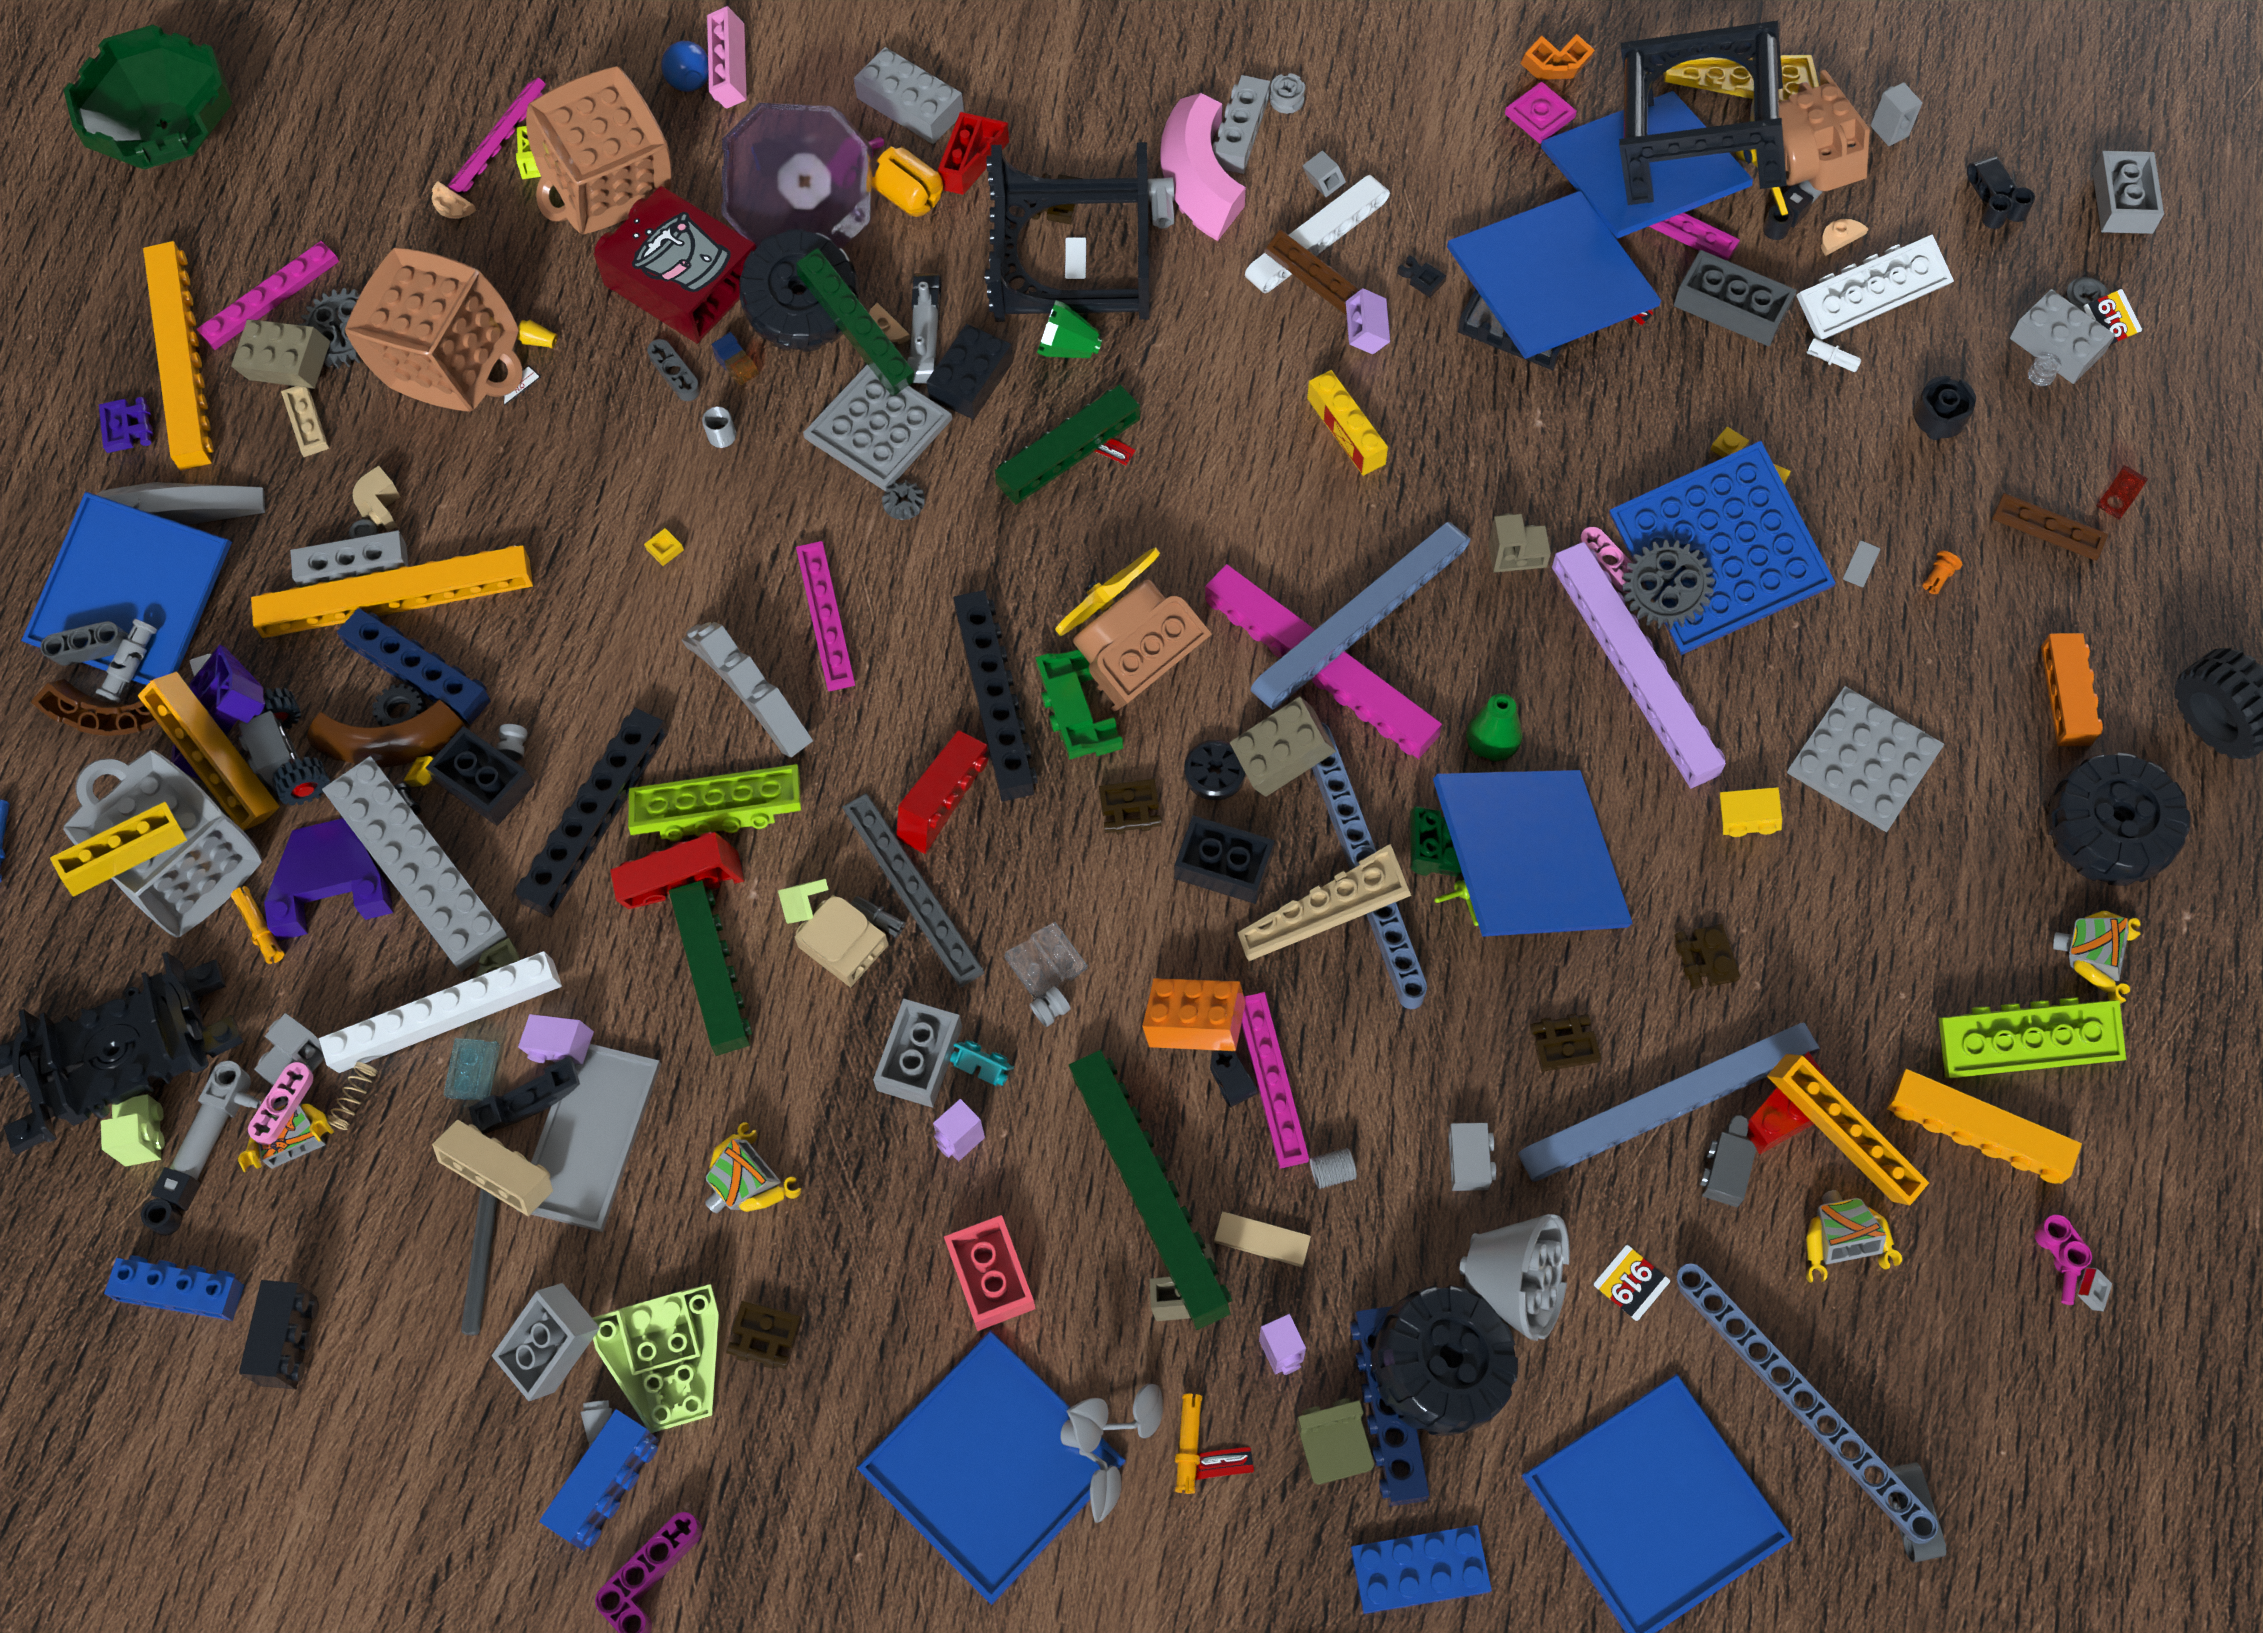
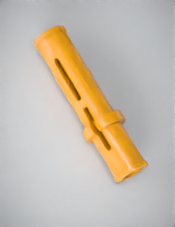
[231,886,284,964]
[1175,1394,1202,1494]

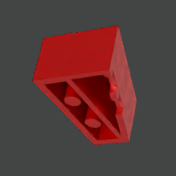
[938,112,1009,195]
[1747,1051,1831,1154]

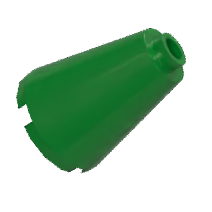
[1466,694,1522,762]

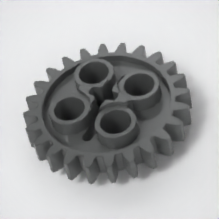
[299,288,361,368]
[1622,540,1715,630]

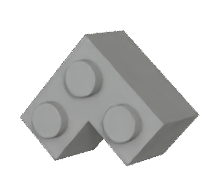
[254,1013,324,1095]

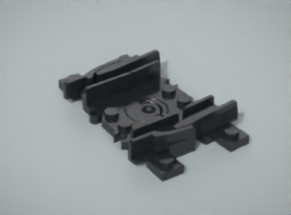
[0,951,244,1155]

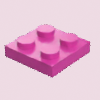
[1505,82,1577,144]

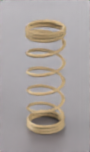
[327,1062,378,1130]

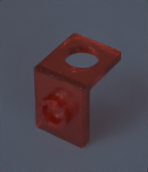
[2096,465,2148,520]

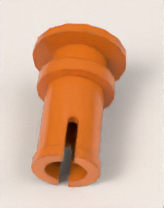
[1922,551,1963,594]

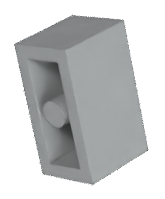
[1871,82,1922,146]
[1448,1123,1496,1191]

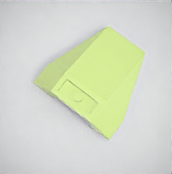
[592,1284,719,1433]

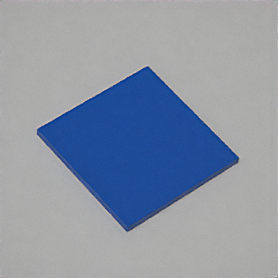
[1541,91,1753,239]
[1447,191,1661,359]
[21,491,232,685]
[1433,770,1633,937]
[857,1330,1126,1605]
[1521,1374,1793,1633]

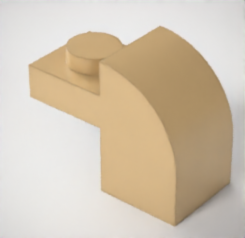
[353,466,400,532]

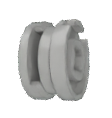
[1270,73,1305,114]

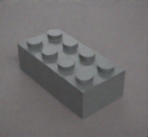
[1674,250,1797,347]

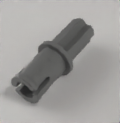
[851,896,906,938]

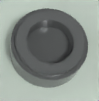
[349,519,379,539]

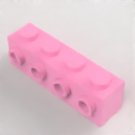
[707,6,747,109]

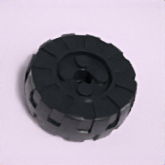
[739,229,859,352]
[2046,752,2191,886]
[1370,1285,1518,1436]

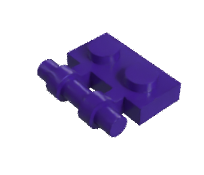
[99,397,153,453]

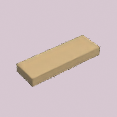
[281,386,329,457]
[1214,1211,1311,1268]

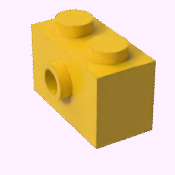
[1720,787,1782,837]

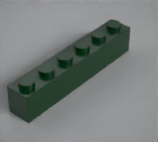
[796,248,914,397]
[995,385,1140,505]
[668,880,752,1056]

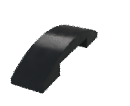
[468,1056,580,1134]

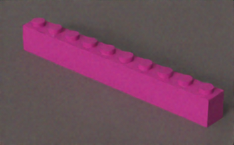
[1205,564,1442,759]

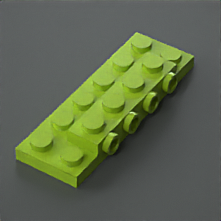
[628,764,801,841]
[1939,998,2126,1078]

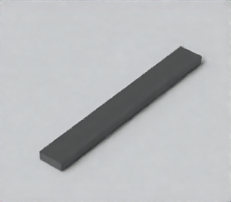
[842,793,984,988]

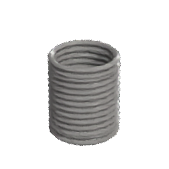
[702,406,736,448]
[1310,1148,1357,1189]

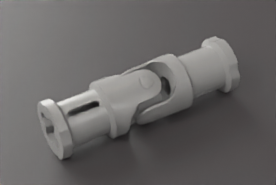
[95,619,157,703]

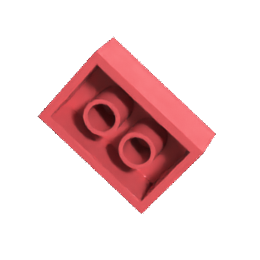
[944,1215,1035,1331]

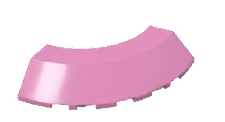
[1160,93,1246,241]

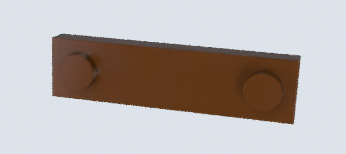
[1264,229,1360,315]
[1992,493,2109,561]

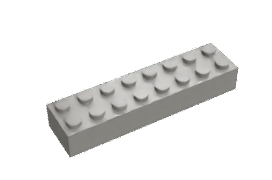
[322,756,508,973]

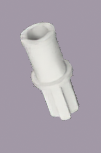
[1807,338,1861,372]

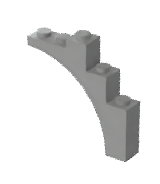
[681,622,813,757]

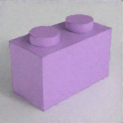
[1346,288,1390,354]
[518,1014,594,1065]
[933,1099,985,1162]
[1259,1314,1306,1375]

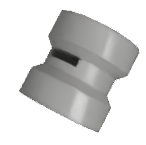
[496,724,528,761]
[1030,986,1071,1027]

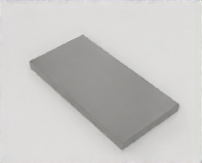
[516,1044,661,1232]

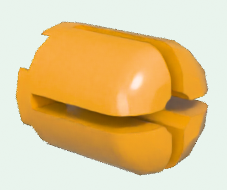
[870,146,943,217]

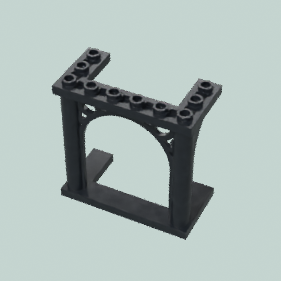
[1619,20,1787,205]
[985,142,1149,322]

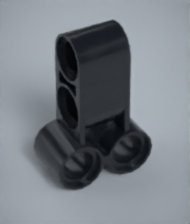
[1967,156,2035,229]

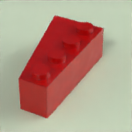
[897,730,988,854]
[610,832,744,909]

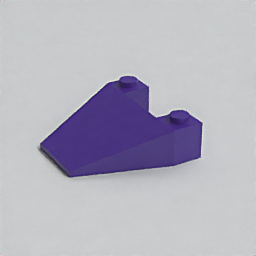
[171,644,265,781]
[264,818,393,941]

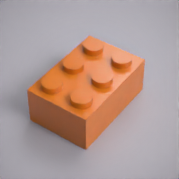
[1142,978,1245,1051]

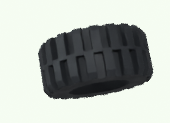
[2174,648,2263,759]

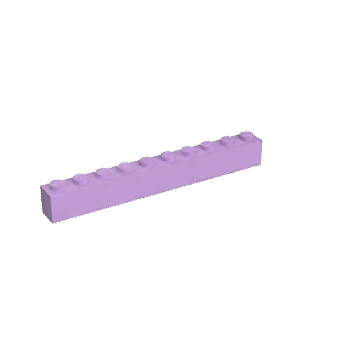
[1552,542,1726,789]

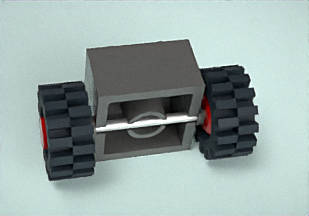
[239,688,330,806]

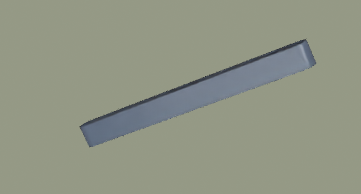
[1251,522,1471,710]
[1312,723,1427,1009]
[1518,1023,1820,1182]
[1677,1264,1938,1544]

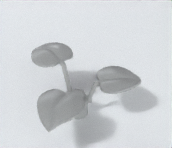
[1061,1383,1163,1523]

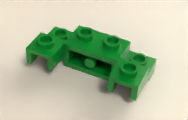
[1035,650,1123,760]

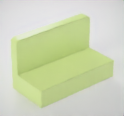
[778,879,829,924]

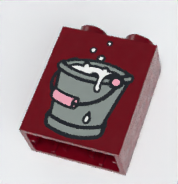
[593,186,756,344]

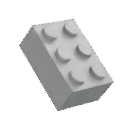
[2092,151,2164,234]
[2010,289,2115,384]
[873,998,962,1108]
[492,1283,600,1401]

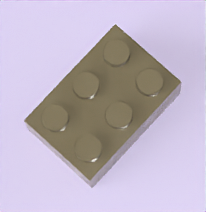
[231,319,330,389]
[1229,697,1337,797]

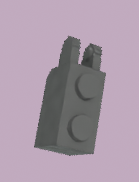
[1700,1115,1756,1208]

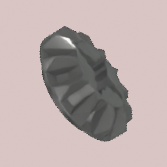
[2065,277,2109,313]
[882,480,925,520]

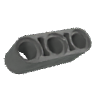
[40,621,129,666]
[1888,1462,1946,1563]

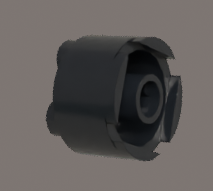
[1913,376,1976,440]

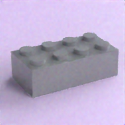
[854,47,964,144]

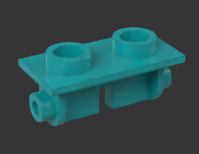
[950,1040,1014,1086]

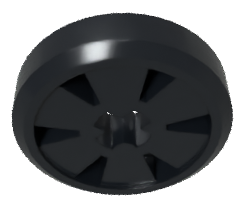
[1184,740,1246,801]

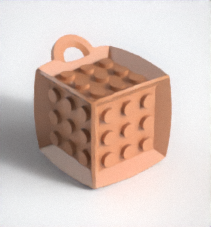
[526,66,672,234]
[345,248,522,411]

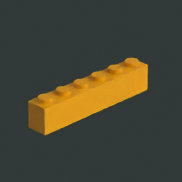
[138,671,280,831]
[1767,1054,1929,1205]
[1887,1069,2082,1184]

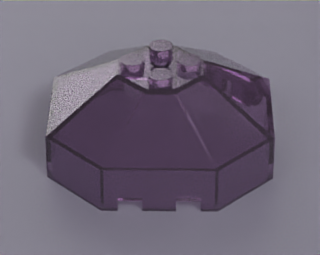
[721,103,872,248]

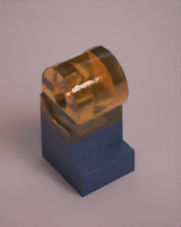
[711,332,759,386]

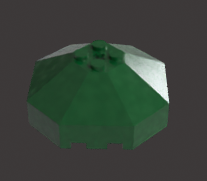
[63,25,233,170]

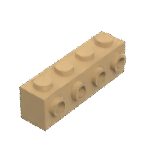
[432,1120,553,1217]

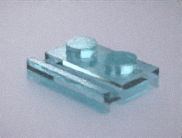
[443,1038,500,1100]

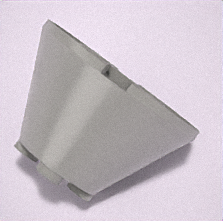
[1460,1214,1570,1341]

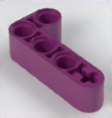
[595,1512,703,1633]

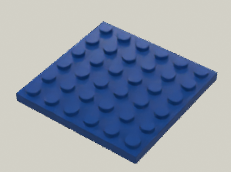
[1609,441,1835,655]

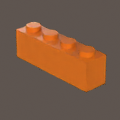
[2041,633,2103,746]

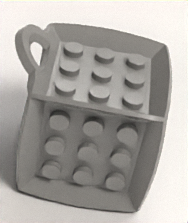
[63,750,262,937]

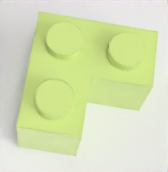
[101,1094,165,1167]

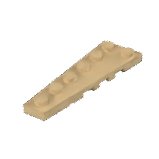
[1238,844,1411,961]

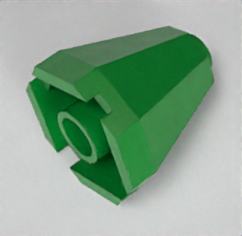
[1037,300,1103,358]

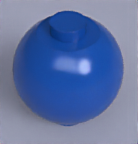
[661,41,709,92]

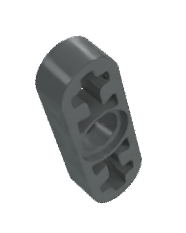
[647,339,700,401]

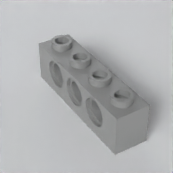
[1212,75,1270,174]
[290,531,408,588]

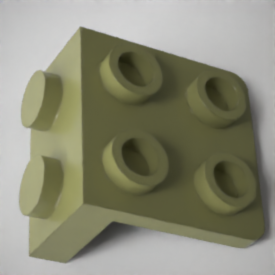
[1296,1398,1374,1485]

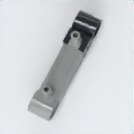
[908,273,941,383]

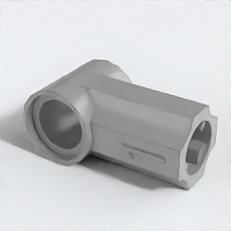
[1148,177,1174,228]

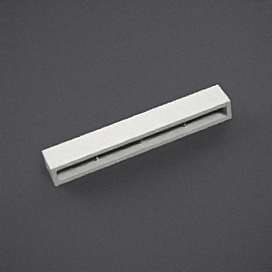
[319,951,562,1073]

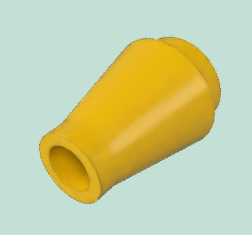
[517,319,558,349]

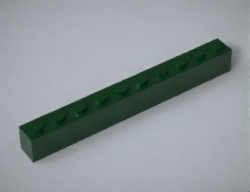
[1068,1050,1232,1330]

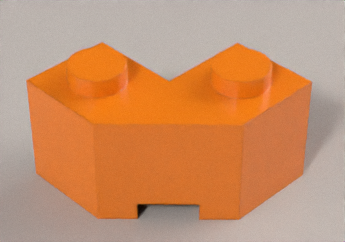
[1520,34,1595,80]

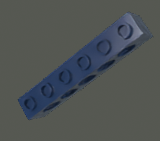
[337,608,491,726]
[1350,1306,1429,1507]

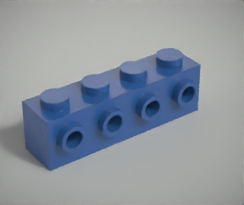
[104,1255,244,1321]

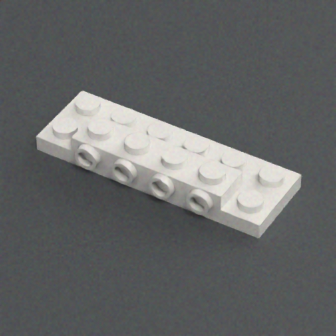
[1796,234,1954,341]

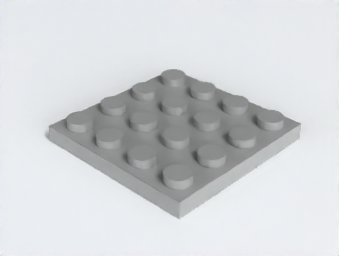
[803,365,952,491]
[1787,686,1944,833]

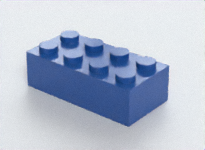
[539,1409,659,1551]

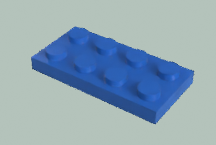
[1350,1525,1492,1614]

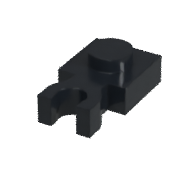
[1397,255,1447,298]

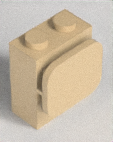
[795,895,889,988]

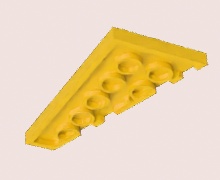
[1663,55,1819,102]

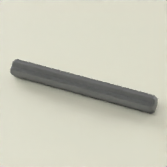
[461,1188,498,1336]

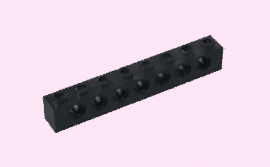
[953,590,1038,802]
[515,707,669,918]

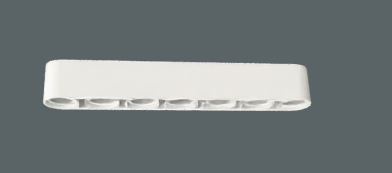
[1245,175,1390,293]

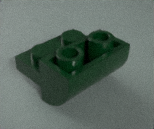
[1410,806,1462,877]

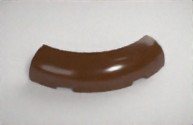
[31,679,159,736]
[307,700,467,767]

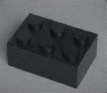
[926,323,1013,420]
[425,726,535,826]
[1174,815,1275,904]
[239,1280,319,1390]

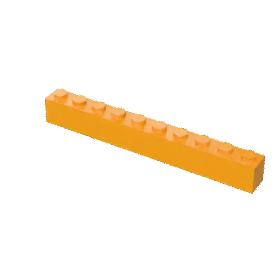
[143,241,214,471]
[251,545,533,638]

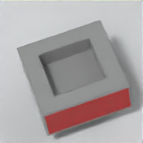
[2077,1267,2112,1311]

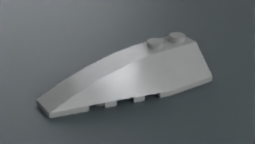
[97,482,265,525]

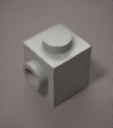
[1303,150,1346,197]

